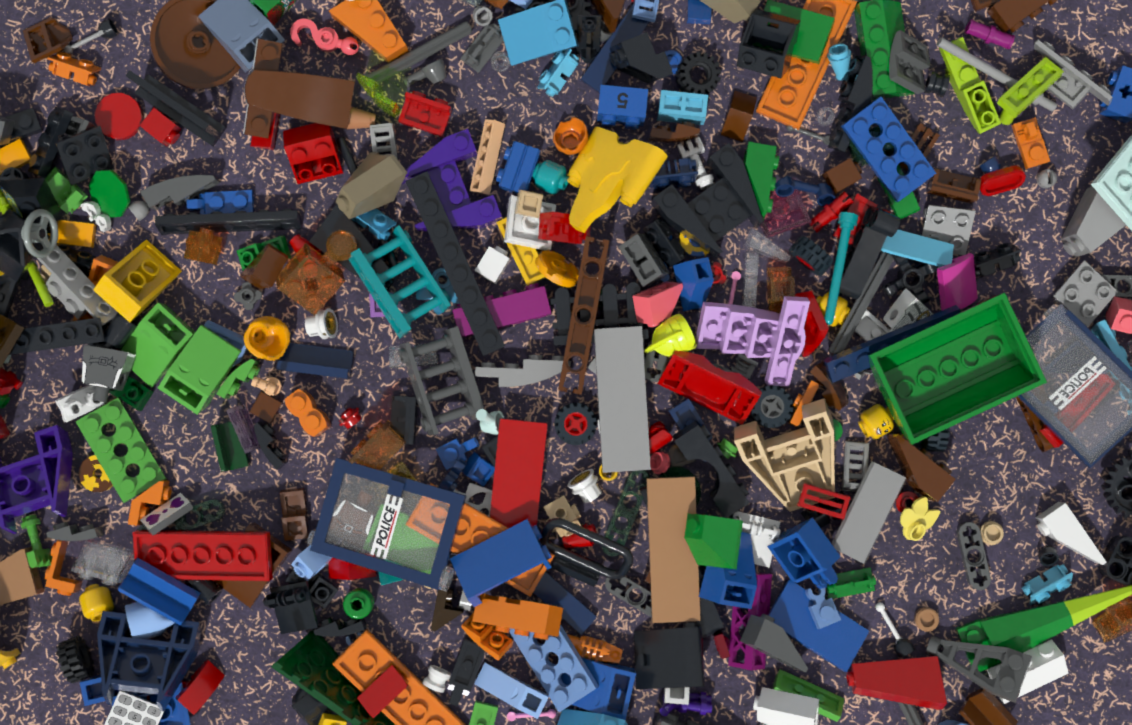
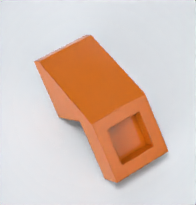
[128,480,172,526]

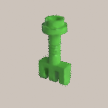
[20,515,52,568]

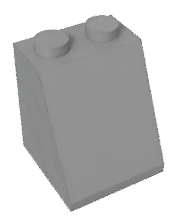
[1061,186,1126,257]

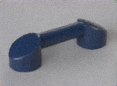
[775,176,836,206]

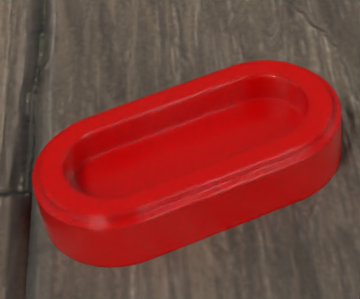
[979,165,1026,196]

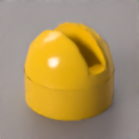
[599,465,619,481]

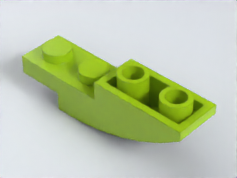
[939,37,1001,134]

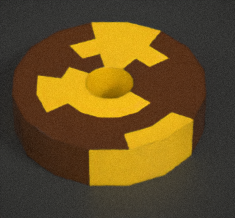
[78,455,113,492]

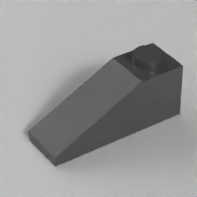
[740,614,808,672]

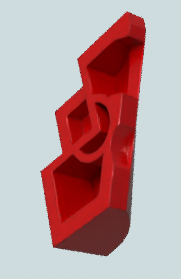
[794,291,829,357]

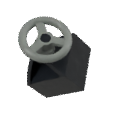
[0,209,58,282]

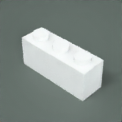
[987,639,1069,704]

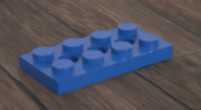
[841,97,936,202]

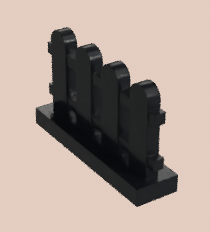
[550,282,649,346]

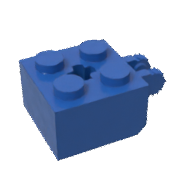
[767,517,841,589]

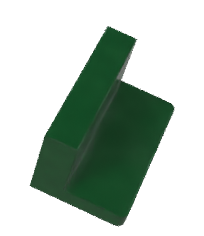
[211,422,250,472]

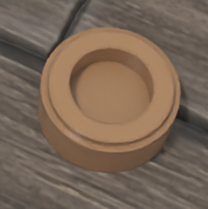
[914,607,939,632]

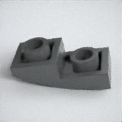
[46,522,104,541]

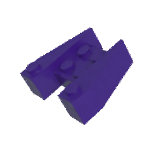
[402,129,503,231]
[0,425,73,534]

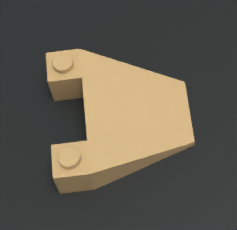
[734,398,835,512]

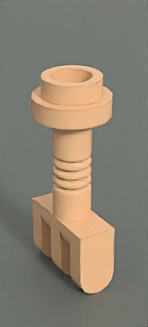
[251,377,282,396]

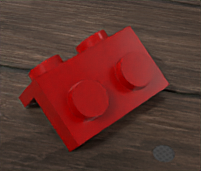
[398,91,452,137]

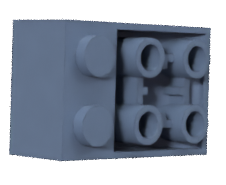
[198,0,285,73]

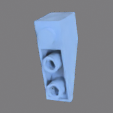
[474,662,548,719]

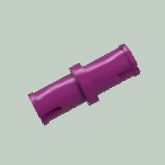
[965,19,1015,50]

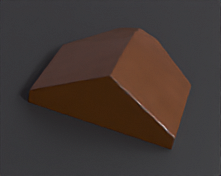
[23,17,73,64]

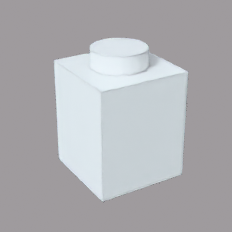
[475,246,510,284]

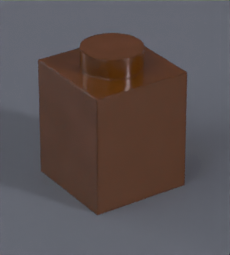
[822,158,862,195]

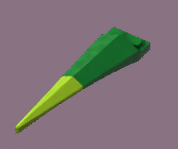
[955,585,1132,672]

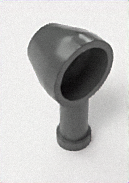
[403,59,447,88]

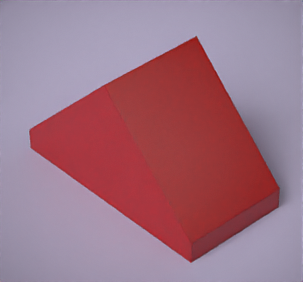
[328,553,377,580]

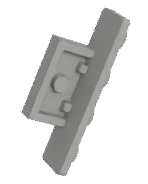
[1034,39,1113,110]
[36,245,117,326]

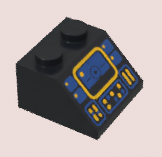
[0,178,62,233]

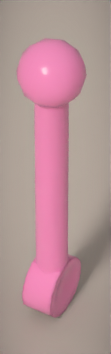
[728,271,741,304]
[507,709,556,721]

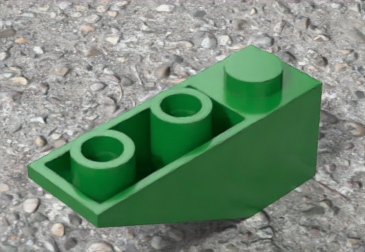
[743,142,779,220]

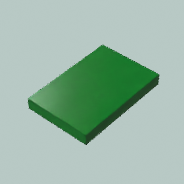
[752,0,835,64]

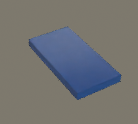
[768,579,869,672]

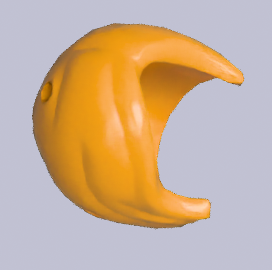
[243,316,291,361]

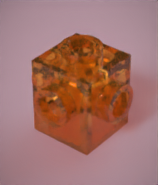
[184,228,223,265]

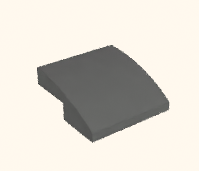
[889,30,930,95]

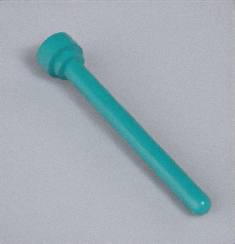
[824,212,859,325]

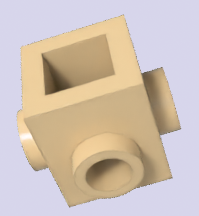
[544,496,582,537]

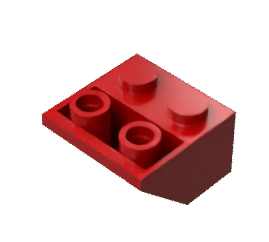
[283,123,343,184]

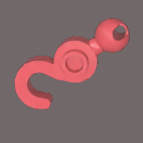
[290,18,359,55]

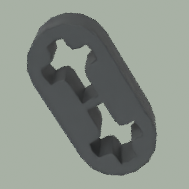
[644,340,667,382]

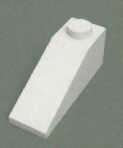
[1035,502,1107,565]

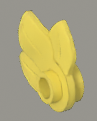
[900,496,940,541]

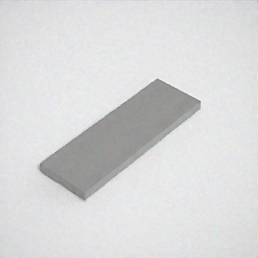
[594,326,651,473]

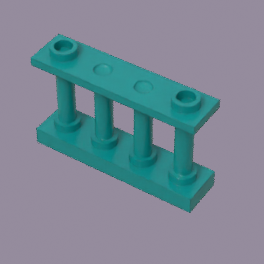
[348,225,451,339]

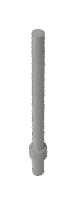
[936,37,1057,112]

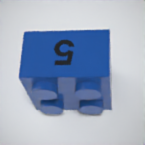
[597,85,648,130]

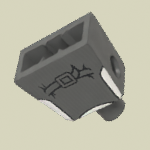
[82,345,136,403]

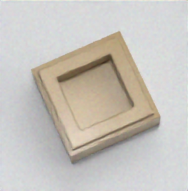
[514,190,543,218]

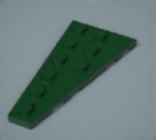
[271,628,395,725]

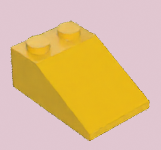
[93,239,182,322]

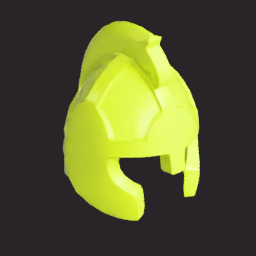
[644,314,697,357]

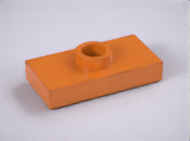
[788,380,819,427]

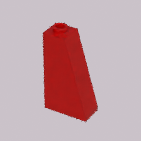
[846,656,947,710]

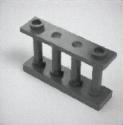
[398,326,485,435]

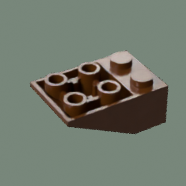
[886,433,956,502]
[212,522,293,608]

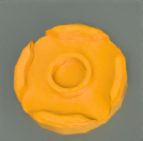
[535,250,579,287]

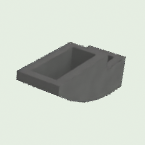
[140,175,220,211]

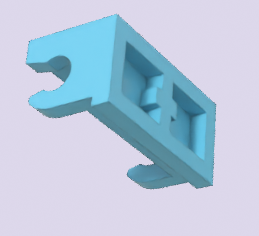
[657,90,708,125]

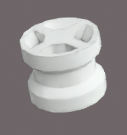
[422,665,452,693]

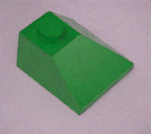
[684,513,743,570]

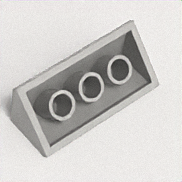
[831,461,906,564]

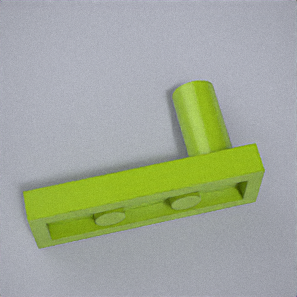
[997,57,1064,125]

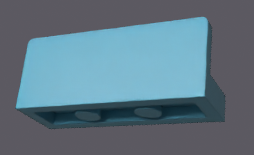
[881,230,954,267]

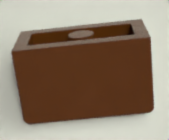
[959,688,1018,725]

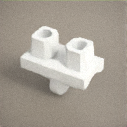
[55,385,105,423]

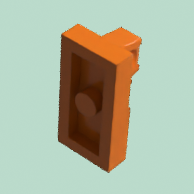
[1011,117,1050,169]

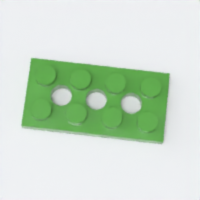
[75,398,167,503]

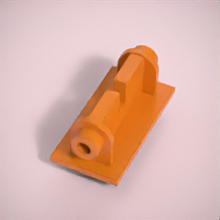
[47,52,102,86]

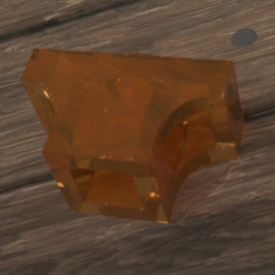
[766,267,795,313]
[1092,598,1132,643]

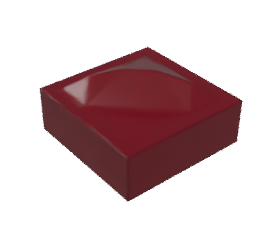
[712,631,730,659]

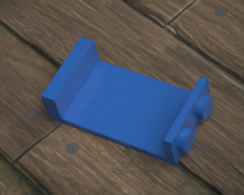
[450,519,552,607]

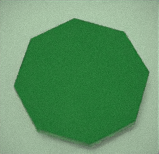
[89,170,130,217]

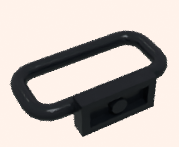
[540,518,634,587]

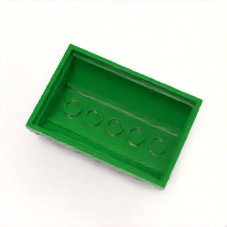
[868,293,1047,445]

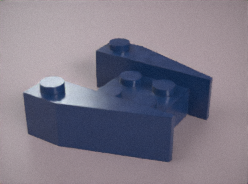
[97,611,202,711]

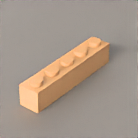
[469,120,505,195]

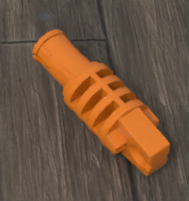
[567,634,623,664]

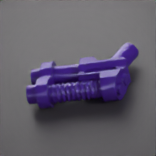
[660,692,712,716]

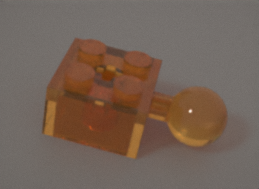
[276,230,357,316]

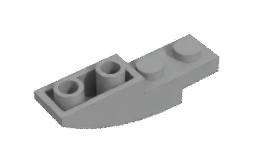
[475,355,571,387]

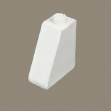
[753,687,819,725]

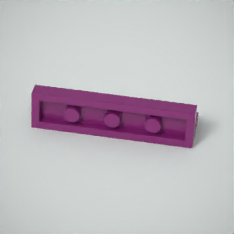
[728,573,772,671]

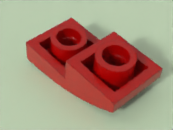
[175,659,225,715]

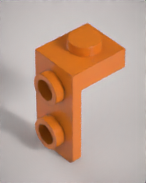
[45,540,82,596]

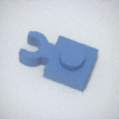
[805,588,841,629]

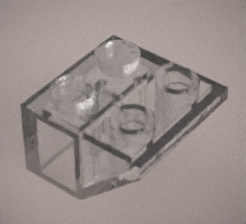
[71,539,135,586]

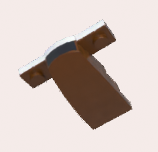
[243,39,355,138]

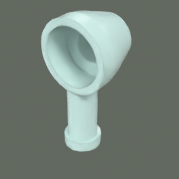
[476,409,504,435]

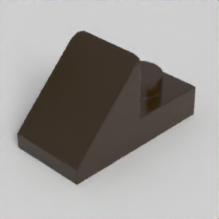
[431,581,464,631]

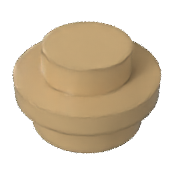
[980,521,1004,545]

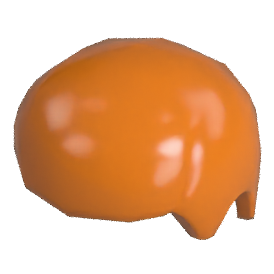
[553,117,589,155]

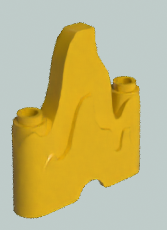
[567,127,668,233]

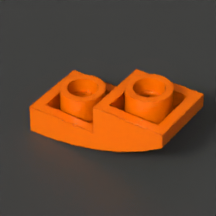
[461,612,513,661]

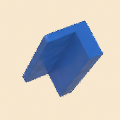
[118,558,201,625]

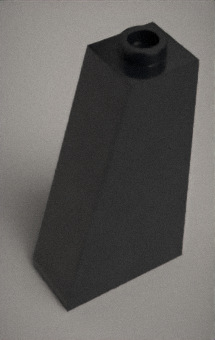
[309,204,394,291]

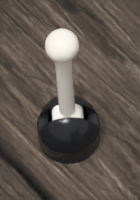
[875,602,915,658]

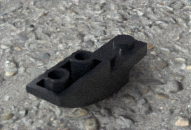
[828,56,873,152]

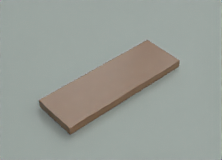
[646,476,700,623]

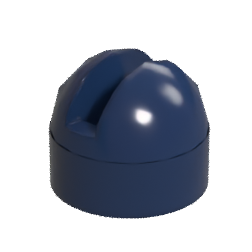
[979,155,1001,174]

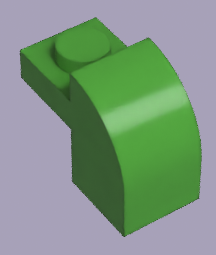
[45,167,88,214]

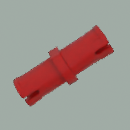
[808,191,854,233]

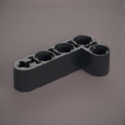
[839,206,900,300]
[1098,535,1132,587]

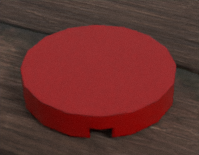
[95,93,144,140]

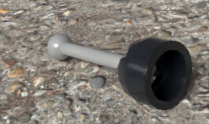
[64,18,119,54]

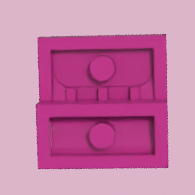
[937,253,978,311]

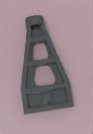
[926,636,1032,703]

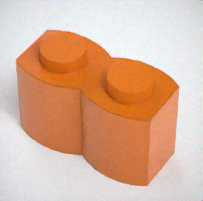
[285,389,331,437]

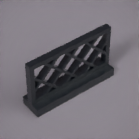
[126,70,226,147]

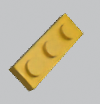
[496,217,546,286]

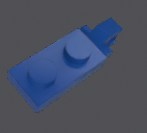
[186,190,254,214]

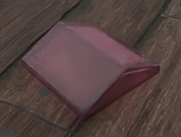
[760,189,811,238]

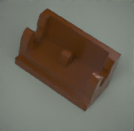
[926,168,981,204]

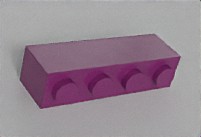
[453,283,552,338]

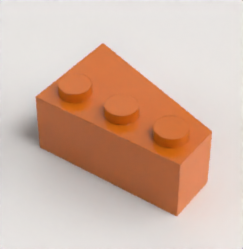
[472,593,563,640]

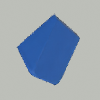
[687,0,711,24]
[462,452,495,487]

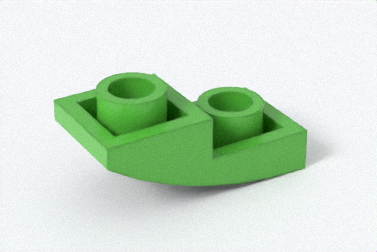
[216,359,260,399]

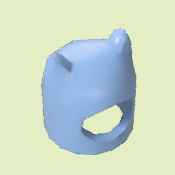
[125,602,174,639]

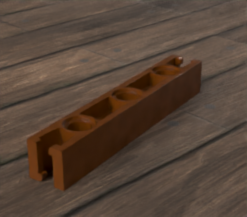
[558,236,610,395]

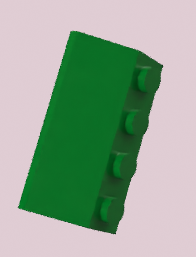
[854,0,914,101]

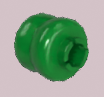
[343,588,375,619]

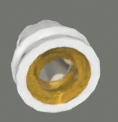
[305,308,338,339]
[567,469,602,503]

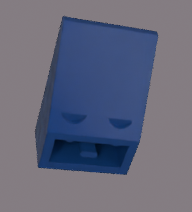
[699,532,757,609]
[561,657,636,720]

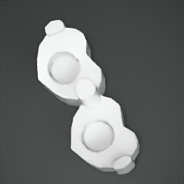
[80,201,111,233]

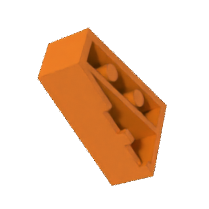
[329,0,409,63]

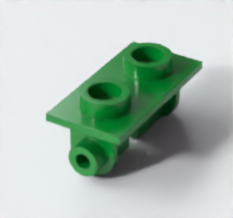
[826,567,876,599]

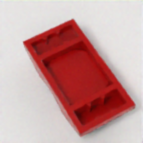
[657,350,762,425]

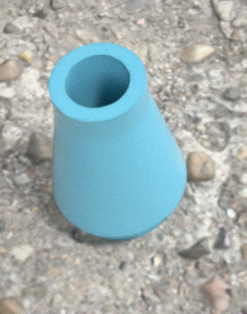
[827,44,851,81]

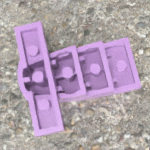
[695,296,810,386]

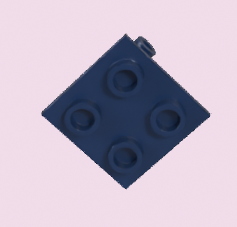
[648,158,698,191]

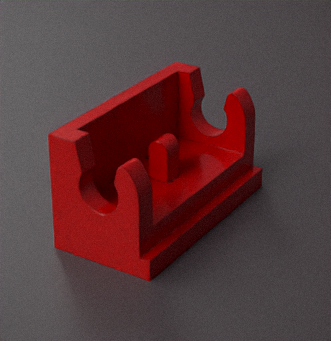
[538,212,591,244]

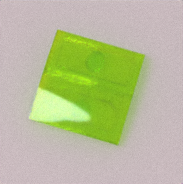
[356,73,401,119]

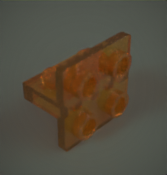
[349,420,406,470]

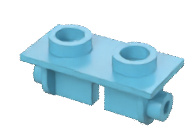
[537,49,579,97]
[1022,564,1073,605]

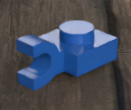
[436,437,479,470]

